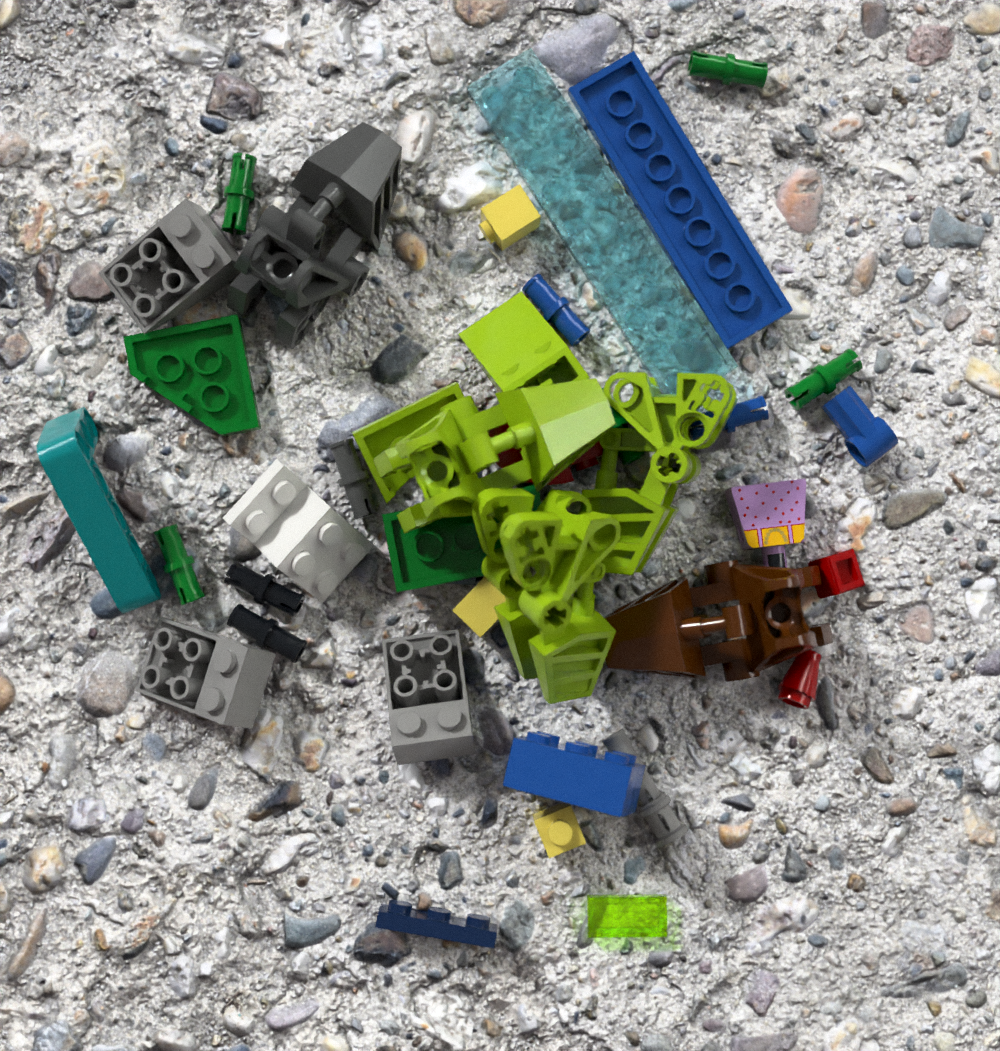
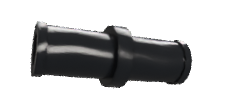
[224,561,305,618]
[227,604,307,663]

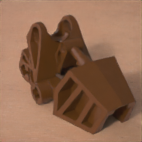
[604,560,833,682]

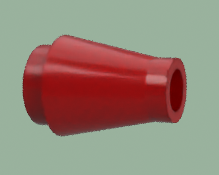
[777,650,822,709]

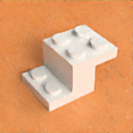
[223,459,374,603]

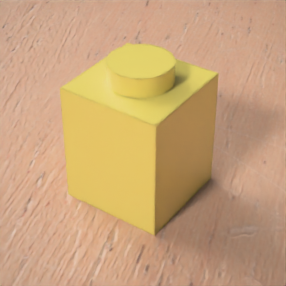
[478,184,541,251]
[452,577,506,638]
[533,802,586,859]

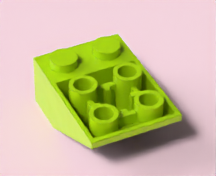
[458,291,590,393]

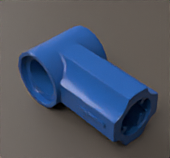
[822,386,898,468]

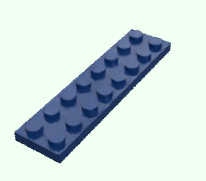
[568,51,793,352]

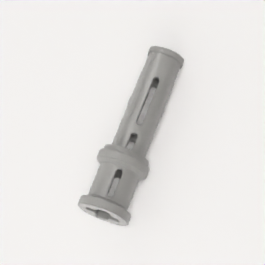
[602,729,688,848]

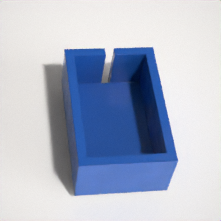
[502,731,646,817]

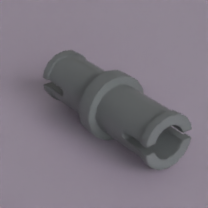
[329,438,378,520]

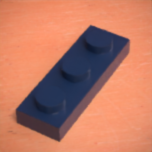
[375,900,497,948]

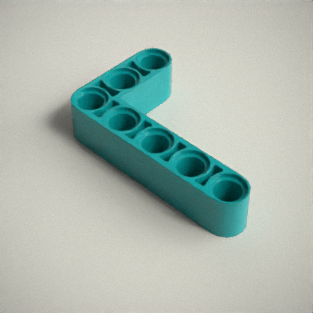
[36,407,161,614]

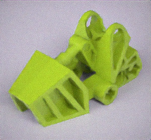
[582,372,738,575]
[373,378,615,534]
[471,488,621,704]

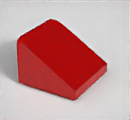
[808,549,865,599]

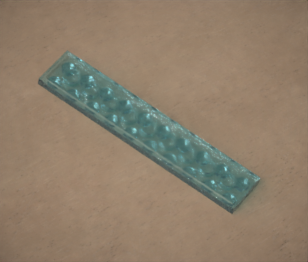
[466,47,738,394]

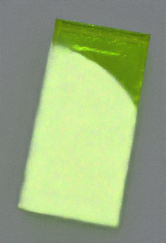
[587,894,667,938]

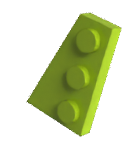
[351,382,464,503]

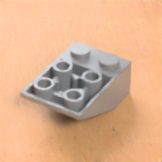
[98,199,240,334]
[135,617,276,729]
[382,629,476,765]

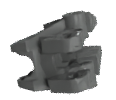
[227,122,402,349]

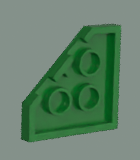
[123,314,261,437]

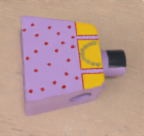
[725,479,806,568]

